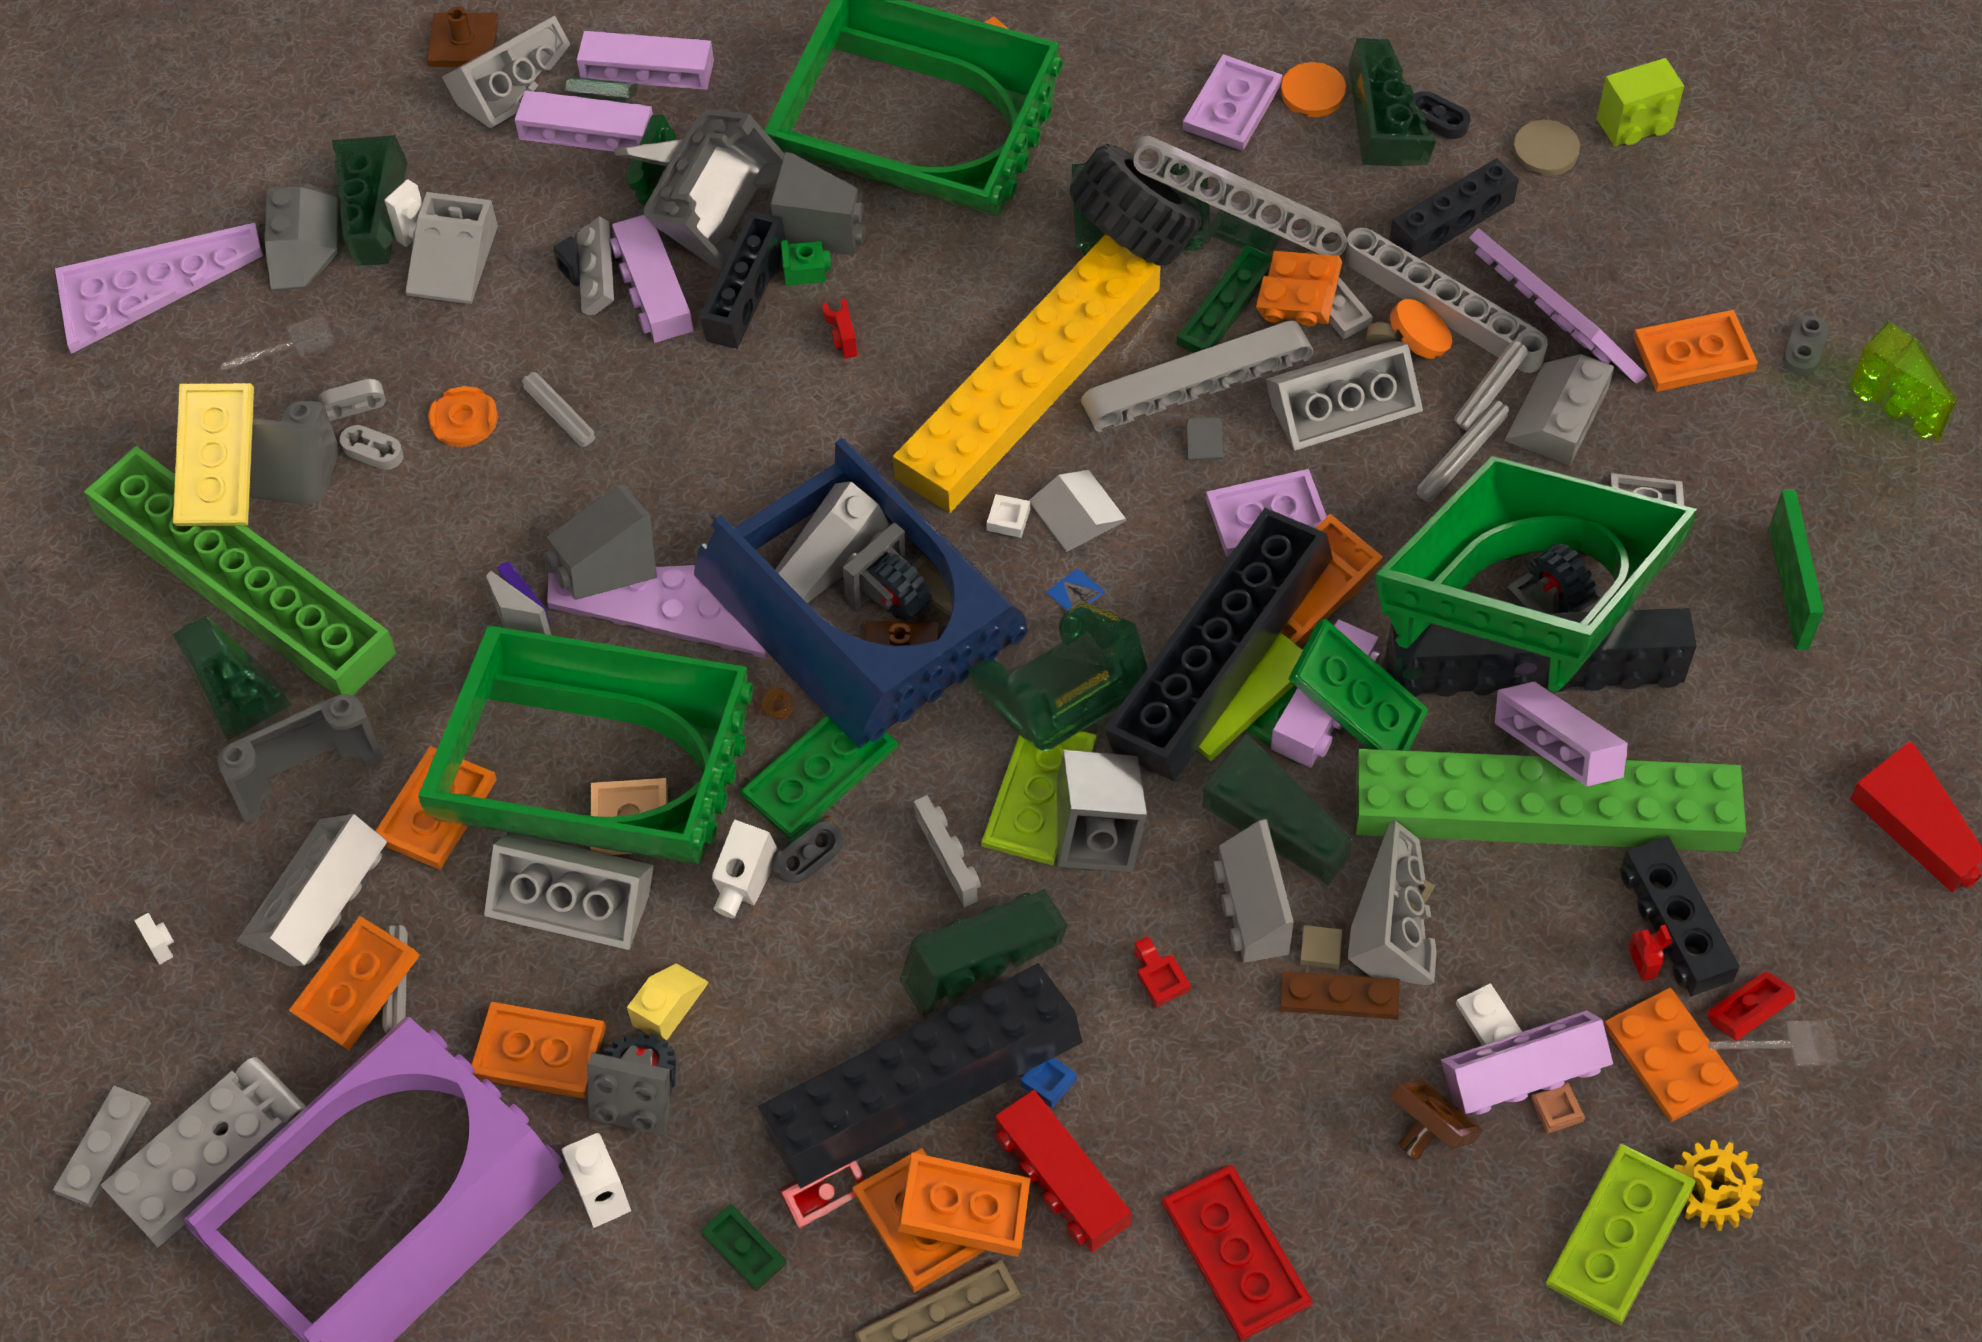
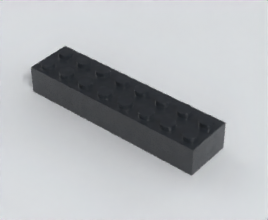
[1104,507,1333,781]
[1385,608,1697,697]
[758,963,1083,1189]

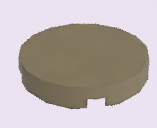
[1513,119,1580,176]

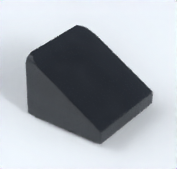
[553,236,580,286]

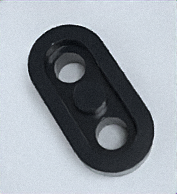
[1408,91,1470,139]
[772,821,842,883]

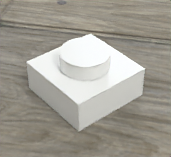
[987,494,1030,538]
[134,913,174,965]

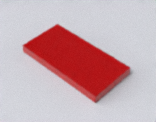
[1161,1164,1313,1342]

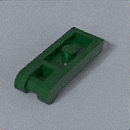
[625,114,677,206]

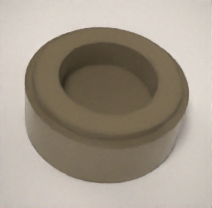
[1366,322,1402,345]

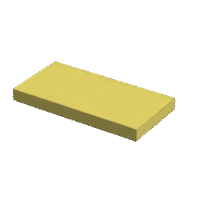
[173,383,254,526]

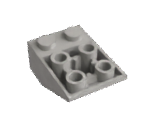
[405,192,498,304]

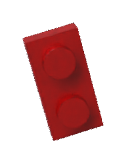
[1707,970,1796,1041]

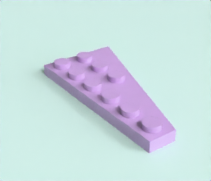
[55,223,263,354]
[1469,228,1647,383]
[547,565,765,659]

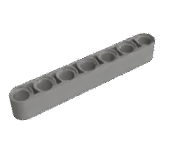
[1132,136,1347,256]
[1345,228,1548,373]
[1081,321,1314,432]

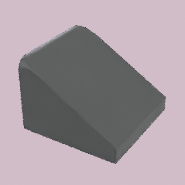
[1186,417,1223,461]

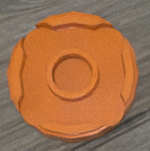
[1281,62,1346,118]
[1390,299,1453,359]
[428,386,498,447]

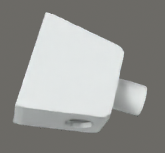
[712,820,778,918]
[561,1133,631,1228]

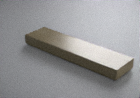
[854,1259,1021,1342]

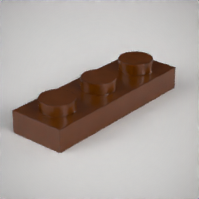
[1280,971,1400,1020]

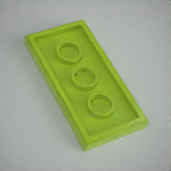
[1197,633,1303,762]
[981,717,1097,866]
[1546,1144,1696,1326]

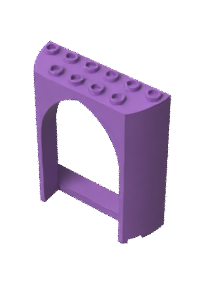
[183,1017,564,1342]

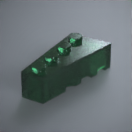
[1348,38,1436,166]
[332,135,408,266]
[172,616,292,741]
[1202,734,1353,886]
[899,889,1068,1017]

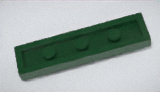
[1177,245,1273,353]

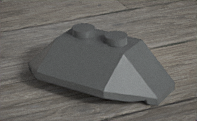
[265,183,339,291]

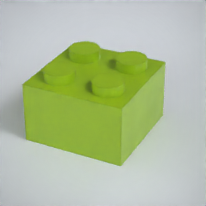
[1596,58,1684,147]

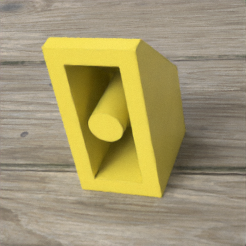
[627,963,708,1041]

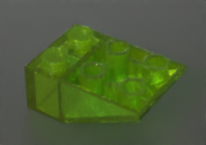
[1849,321,1958,443]

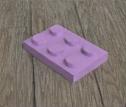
[1183,54,1282,151]
[1206,469,1327,557]

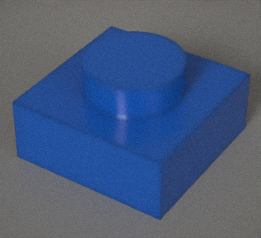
[1021,1058,1077,1109]

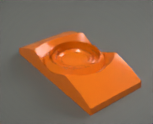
[1280,514,1384,647]

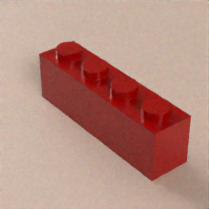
[994,1090,1132,1252]

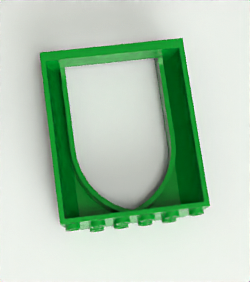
[764,0,1063,217]
[1376,456,1697,692]
[418,625,753,865]

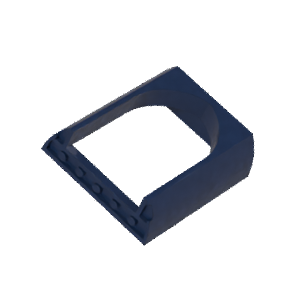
[694,438,1028,748]

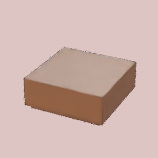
[1531,1083,1585,1134]

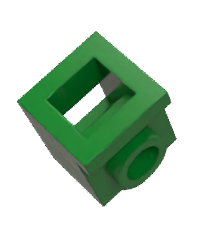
[781,240,832,286]

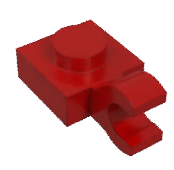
[822,299,857,359]
[1628,925,1672,982]
[1133,936,1191,1008]

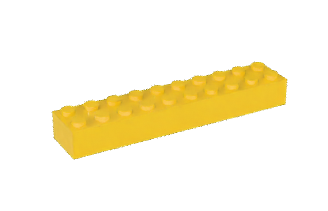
[893,234,1160,513]

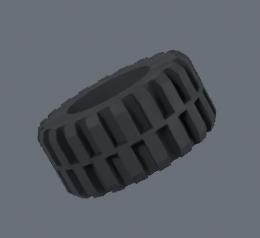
[1070,144,1202,266]

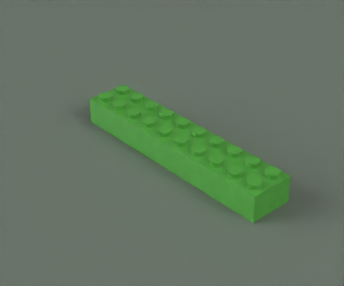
[84,446,396,696]
[1355,749,1746,852]

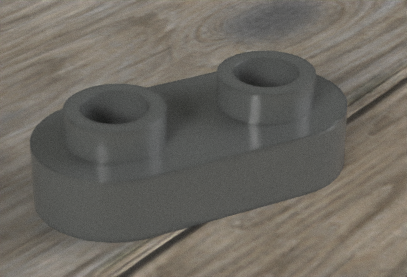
[1783,316,1828,375]

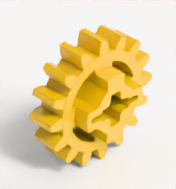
[1674,1140,1763,1231]

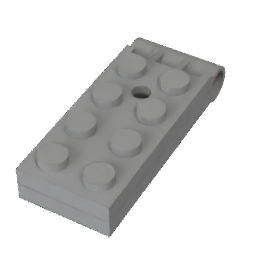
[100,1057,306,1248]

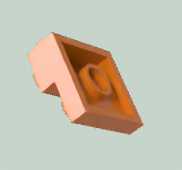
[1256,251,1342,326]

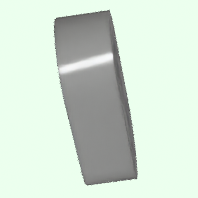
[318,379,386,421]
[340,425,404,470]

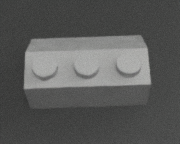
[1505,354,1614,466]
[1213,819,1294,963]

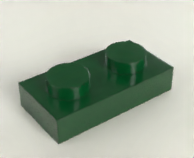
[700,1203,786,1292]

